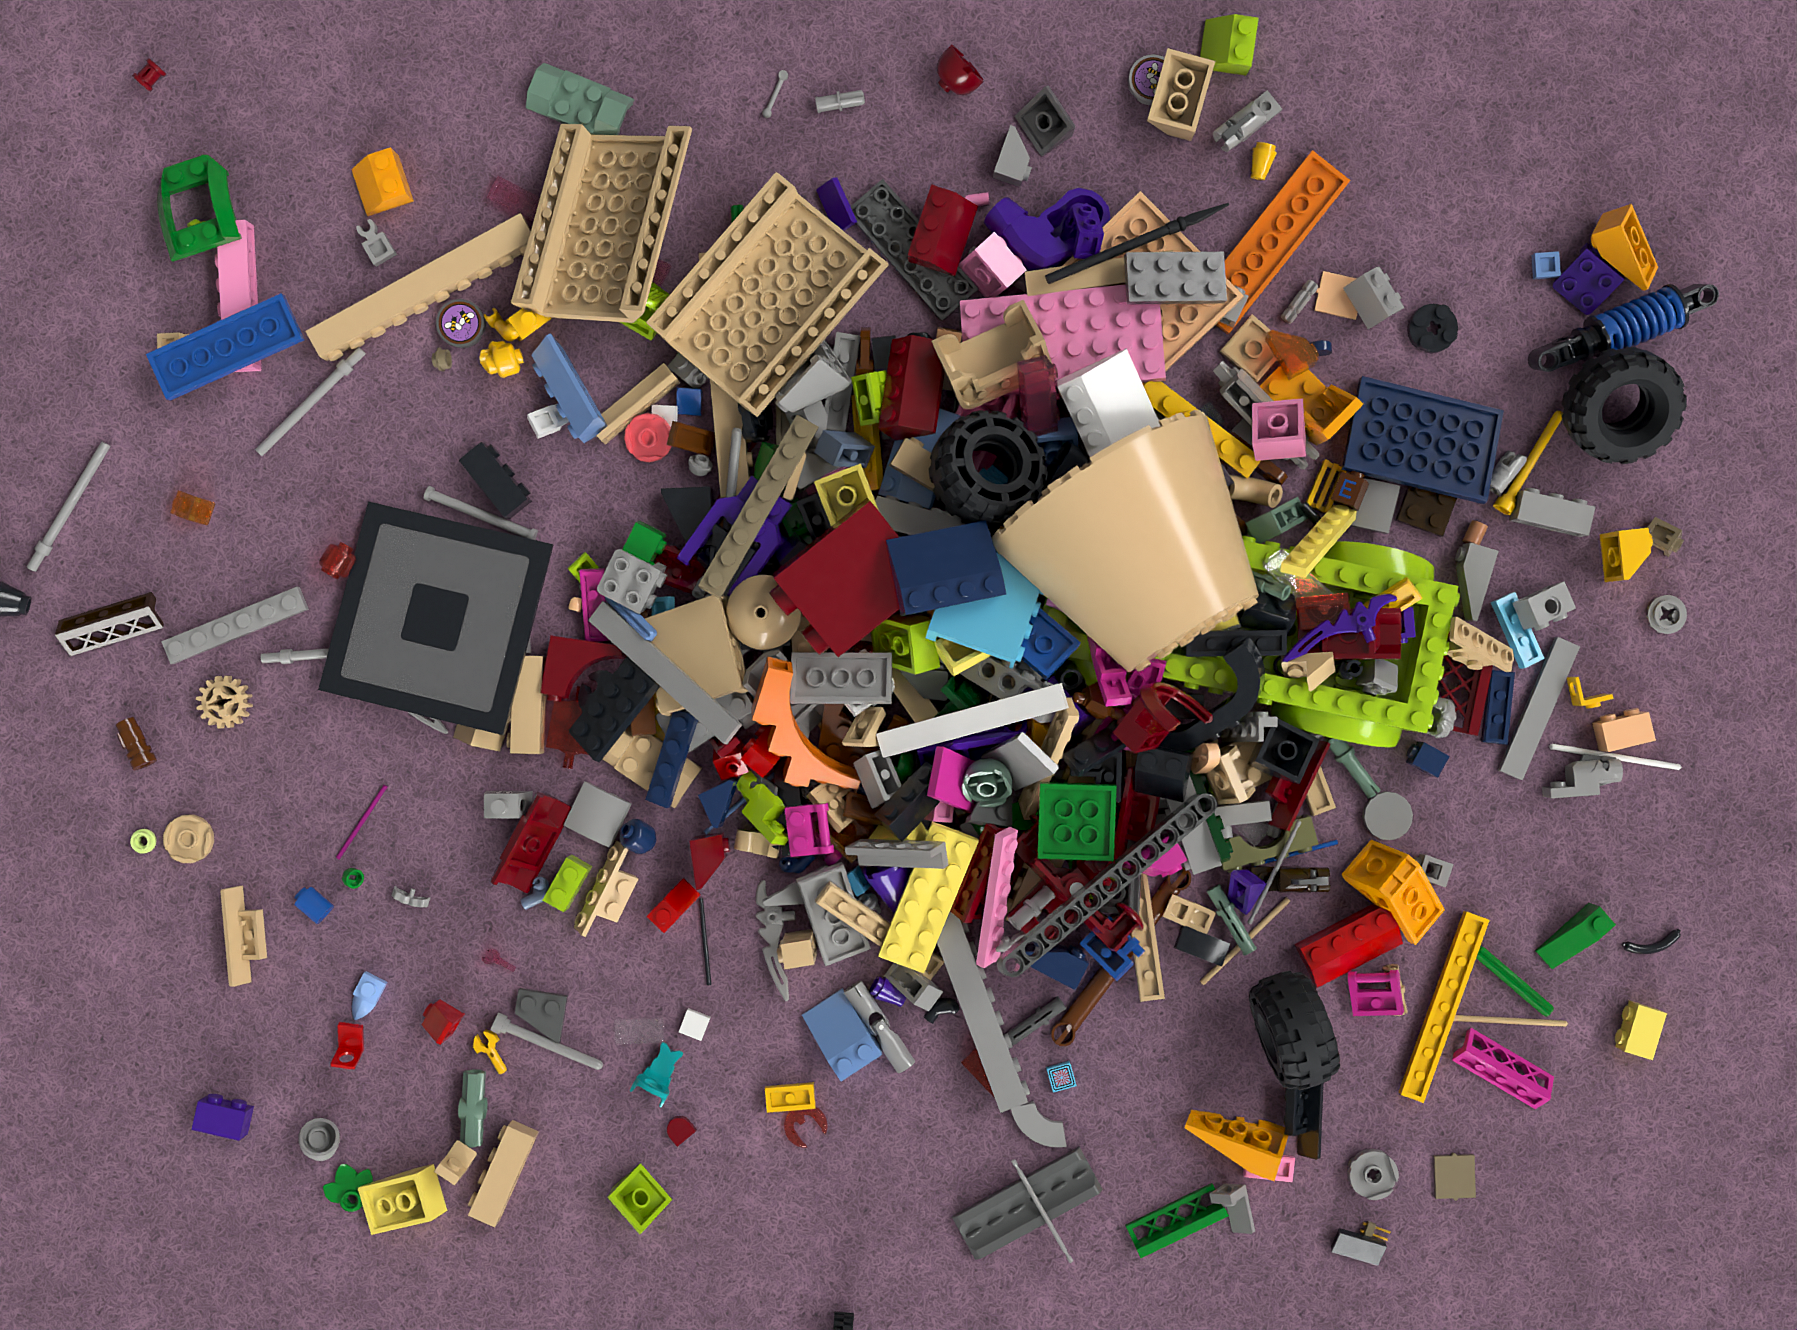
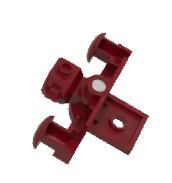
[1006,814,1144,952]

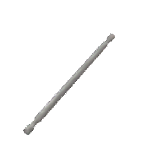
[1247,820,1302,924]
[1011,1159,1073,1263]

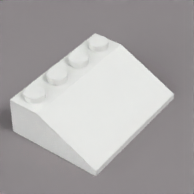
[1057,348,1160,457]

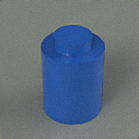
[294,887,334,924]

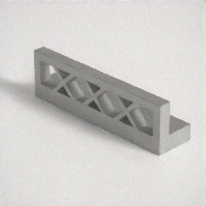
[845,839,949,869]

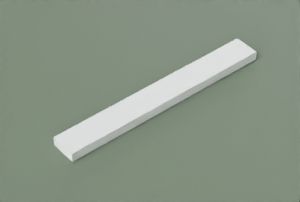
[876,683,1069,758]

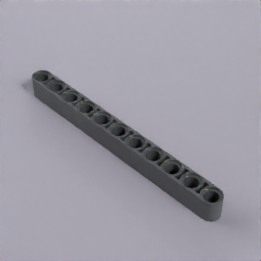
[997,793,1217,977]

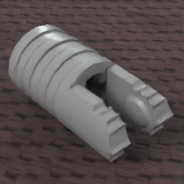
[1490,450,1527,495]

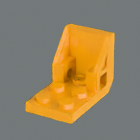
[1260,354,1363,446]
[1342,840,1445,945]

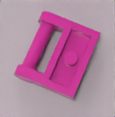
[785,803,834,857]
[1348,970,1404,1016]

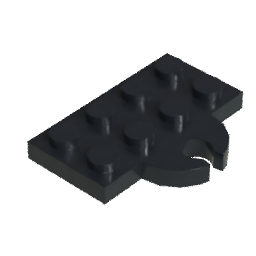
[568,656,660,763]

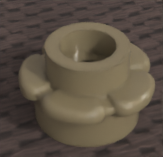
[432,347,452,372]

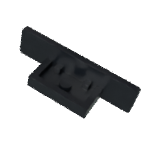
[1283,1083,1324,1160]

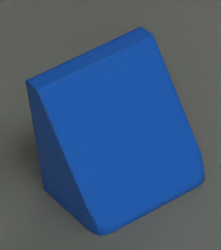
[677,388,703,416]

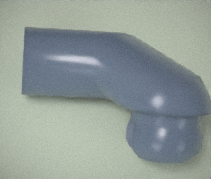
[521,877,549,910]

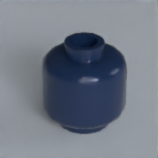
[620,818,656,854]

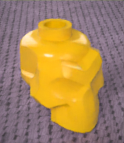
[480,341,524,378]

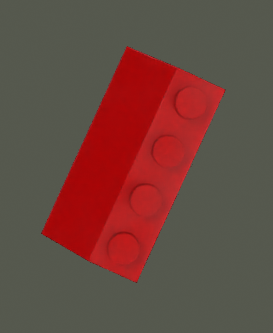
[1294,903,1403,988]

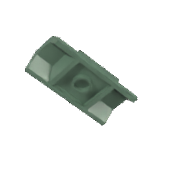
[526,63,634,135]

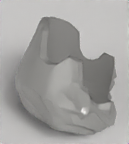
[1427,697,1457,738]

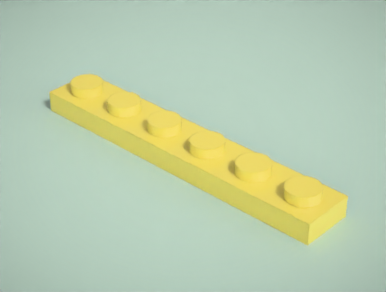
[1280,505,1357,578]

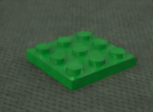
[1037,782,1117,861]

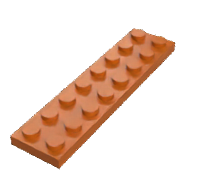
[1216,150,1351,335]

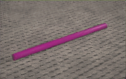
[336,784,388,860]

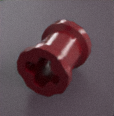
[132,58,167,92]

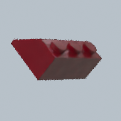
[908,184,978,277]

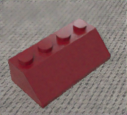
[878,335,945,441]

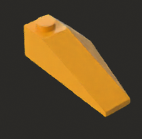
[1185,1110,1289,1181]

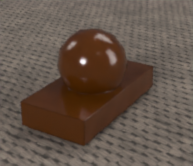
[667,421,715,456]
[842,791,884,826]

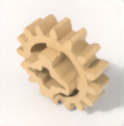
[196,676,253,728]

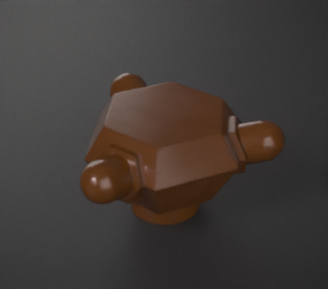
[1072,681,1125,721]

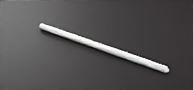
[1549,744,1682,770]

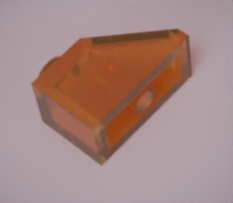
[1265,330,1319,380]

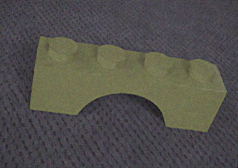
[1220,814,1319,873]

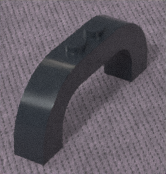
[1159,636,1265,751]

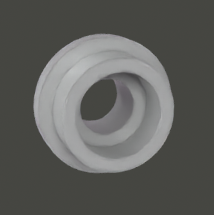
[688,454,713,476]

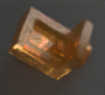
[170,490,215,525]

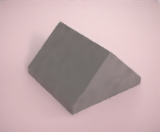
[1014,86,1076,156]

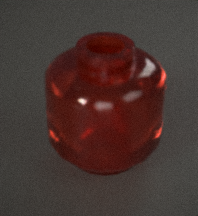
[319,542,356,580]

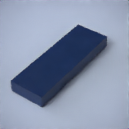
[1481,670,1515,745]

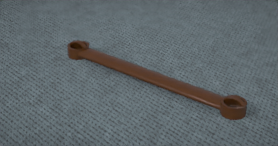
[1050,866,1191,1047]

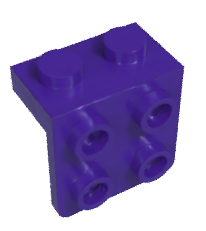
[1553,243,1625,315]

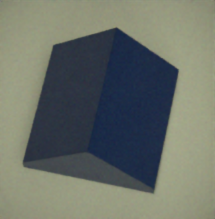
[698,779,738,829]

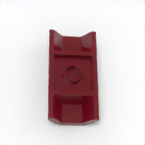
[1297,608,1402,660]
[491,792,572,893]

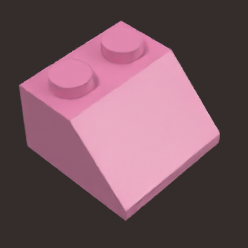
[959,232,1027,298]
[1252,398,1306,461]

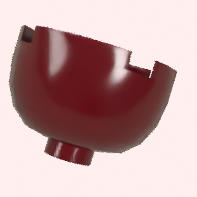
[937,45,984,95]

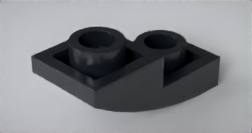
[1174,925,1230,967]

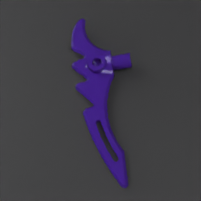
[1283,594,1397,662]

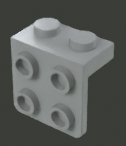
[597,549,667,614]

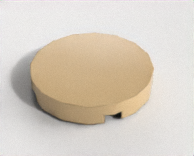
[163,815,214,863]

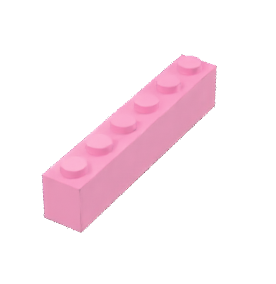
[215,220,261,372]

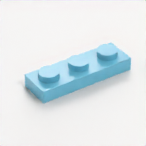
[1491,592,1544,669]

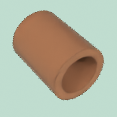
[1463,520,1488,545]

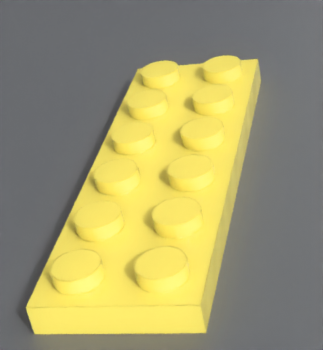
[878,821,979,973]

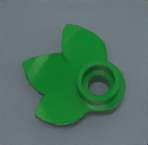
[323,1163,373,1212]

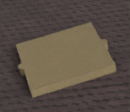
[1433,1152,1476,1201]

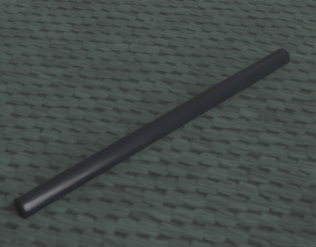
[698,898,712,985]

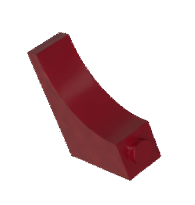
[540,635,625,702]

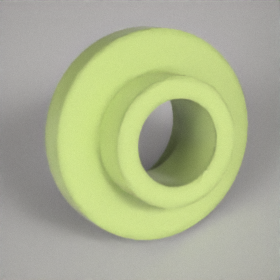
[130,829,156,853]

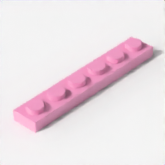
[976,827,1018,968]

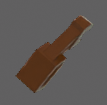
[856,327,874,376]

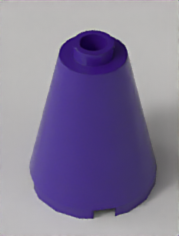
[862,866,912,914]

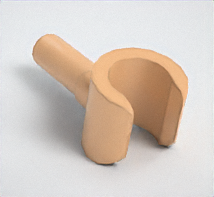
[568,597,582,612]

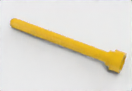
[1493,411,1563,515]

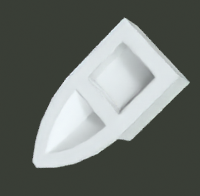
[527,404,569,439]

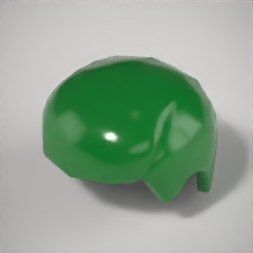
[892,751,915,785]

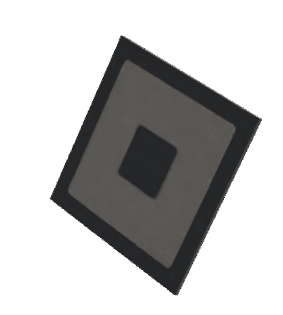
[318,501,554,735]

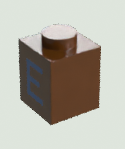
[1331,471,1369,511]

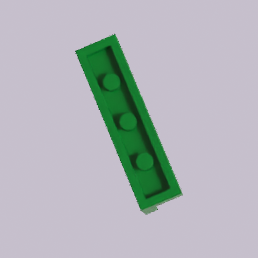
[1125,1183,1229,1258]

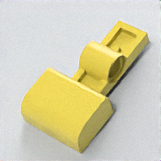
[926,610,991,676]

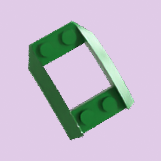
[157,155,242,262]

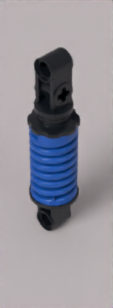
[1528,284,1719,372]

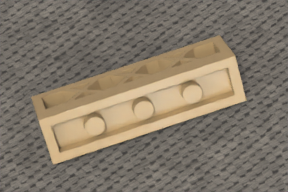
[597,363,680,444]

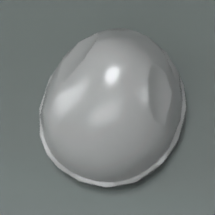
[298,1118,340,1161]

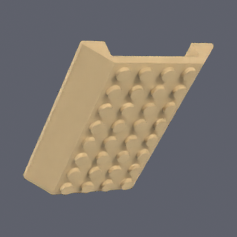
[511,124,692,323]
[646,172,889,417]

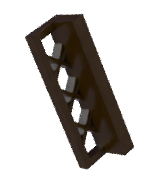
[55,592,164,656]

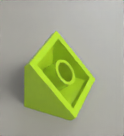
[608,1163,672,1234]

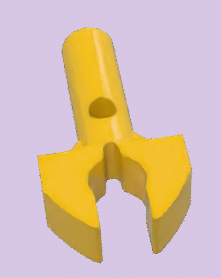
[473,1030,507,1074]

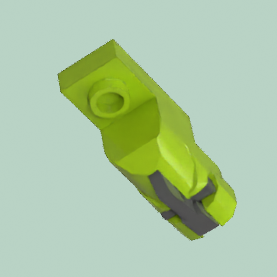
[737,771,788,845]

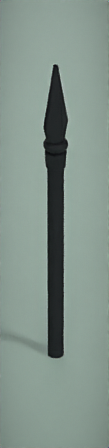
[1045,203,1229,284]

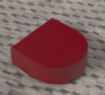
[667,1116,697,1147]

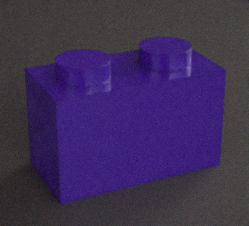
[191,1094,254,1141]

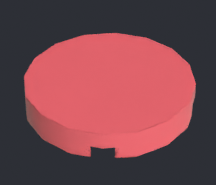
[624,413,672,462]

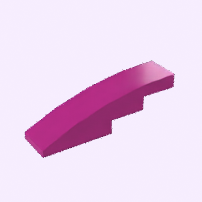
[1087,635,1132,707]

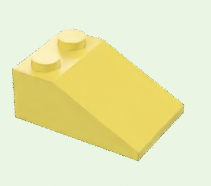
[358,1164,447,1235]

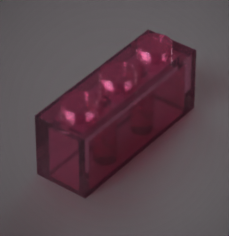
[1017,355,1061,436]

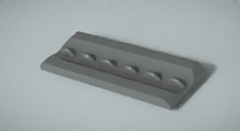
[851,179,978,321]
[952,1147,1103,1260]

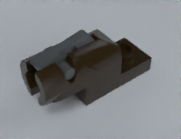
[1250,865,1331,893]

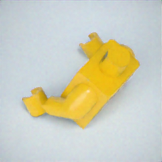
[484,308,552,342]

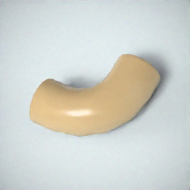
[1228,475,1283,508]

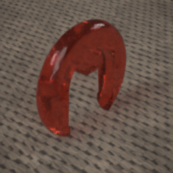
[784,1107,828,1148]

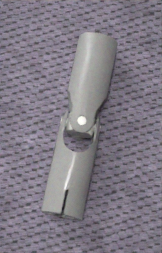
[843,980,915,1073]

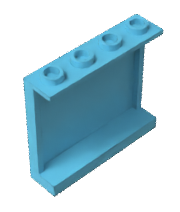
[926,553,1044,669]

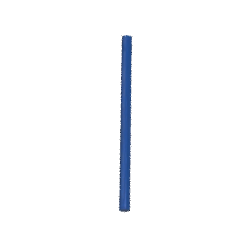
[1254,840,1338,867]

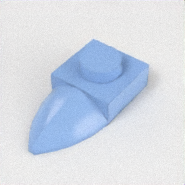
[352,971,388,1020]

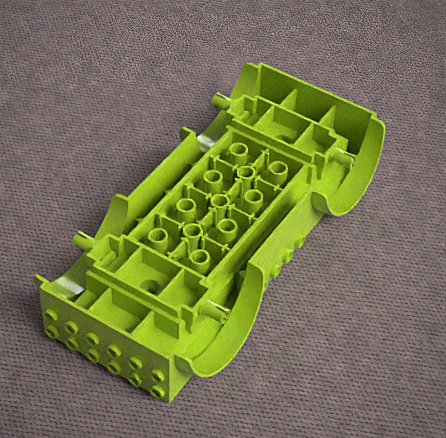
[1038,536,1460,747]

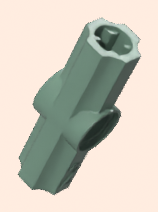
[458,1069,488,1148]

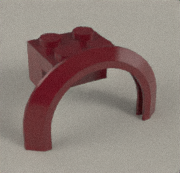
[1113,682,1213,753]

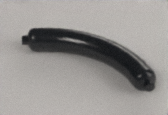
[1622,929,1681,954]

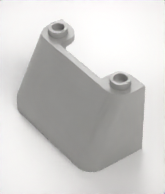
[775,340,851,413]

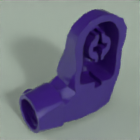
[984,188,1111,271]

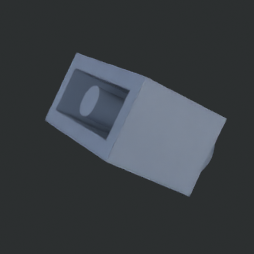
[814,430,875,468]

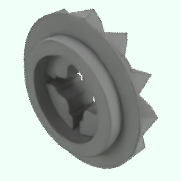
[1646,595,1687,634]

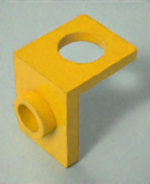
[1567,677,1613,709]

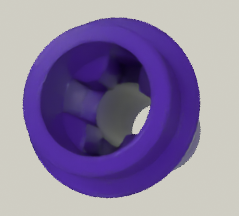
[869,976,906,1007]

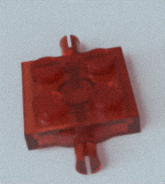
[546,686,588,769]

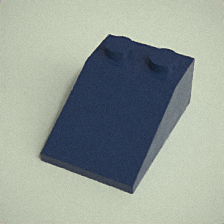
[1025,944,1089,990]

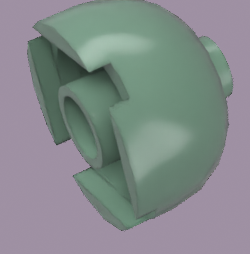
[962,758,1012,807]

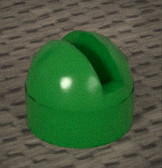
[342,868,364,889]

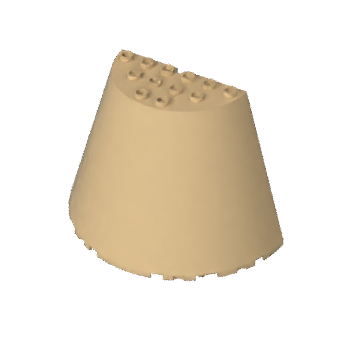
[992,410,1259,673]

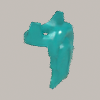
[630,1042,683,1107]

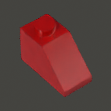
[646,878,701,933]
[421,999,465,1045]

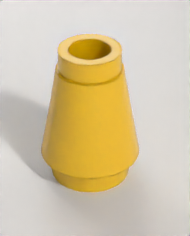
[1251,142,1277,181]

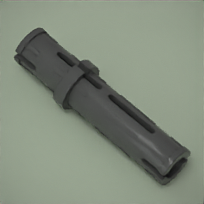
[1004,996,1067,1046]

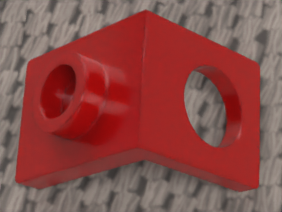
[331,1022,364,1070]

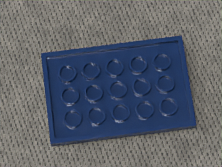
[1341,376,1504,504]

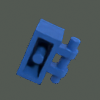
[1079,916,1145,981]

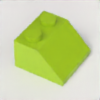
[1200,14,1259,76]

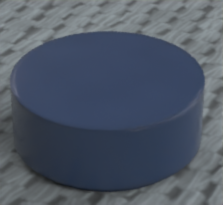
[1307,340,1332,356]

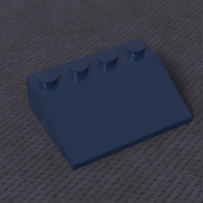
[886,520,1006,616]

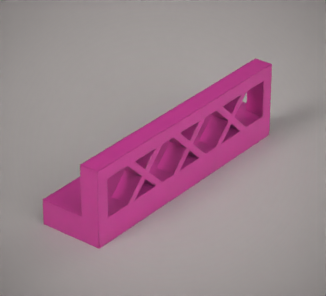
[1452,1028,1554,1109]

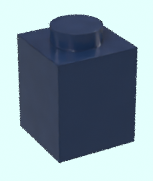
[1406,741,1450,778]

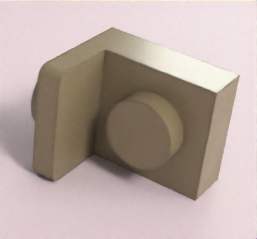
[1648,517,1684,557]

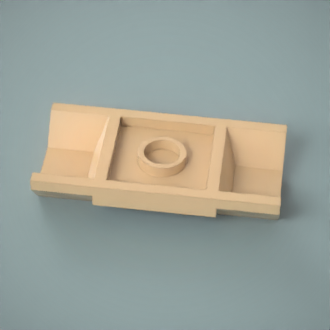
[603,725,702,808]

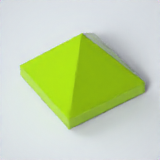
[567,552,599,583]

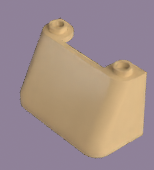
[932,300,1052,409]

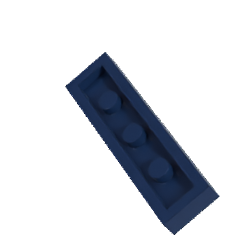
[645,709,698,808]

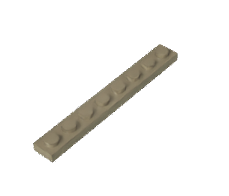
[698,415,819,599]

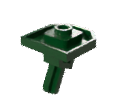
[933,674,989,718]

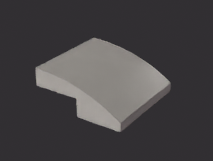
[1349,478,1400,534]
[564,781,631,847]

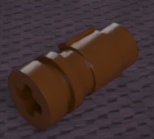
[116,717,157,770]

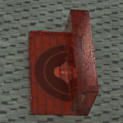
[1296,593,1351,630]

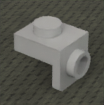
[667,353,708,389]

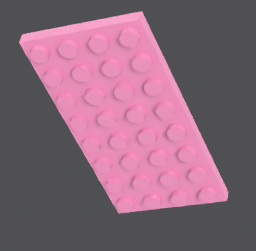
[960,285,1166,395]

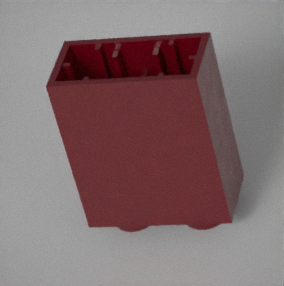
[769,498,900,657]

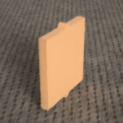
[1314,271,1358,320]

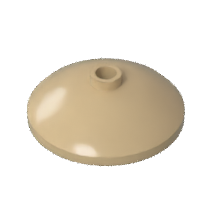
[727,575,801,650]

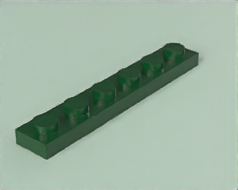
[1178,719,1233,863]

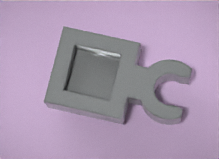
[356,219,397,267]

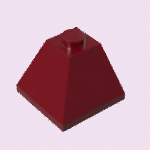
[689,832,730,890]

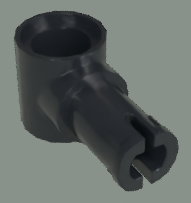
[1056,660,1088,693]

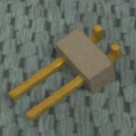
[1360,1220,1391,1241]

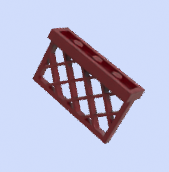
[1438,631,1493,736]
[950,823,1027,923]

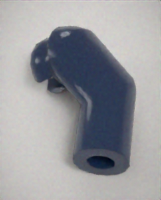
[779,855,816,874]

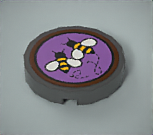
[436,299,486,349]

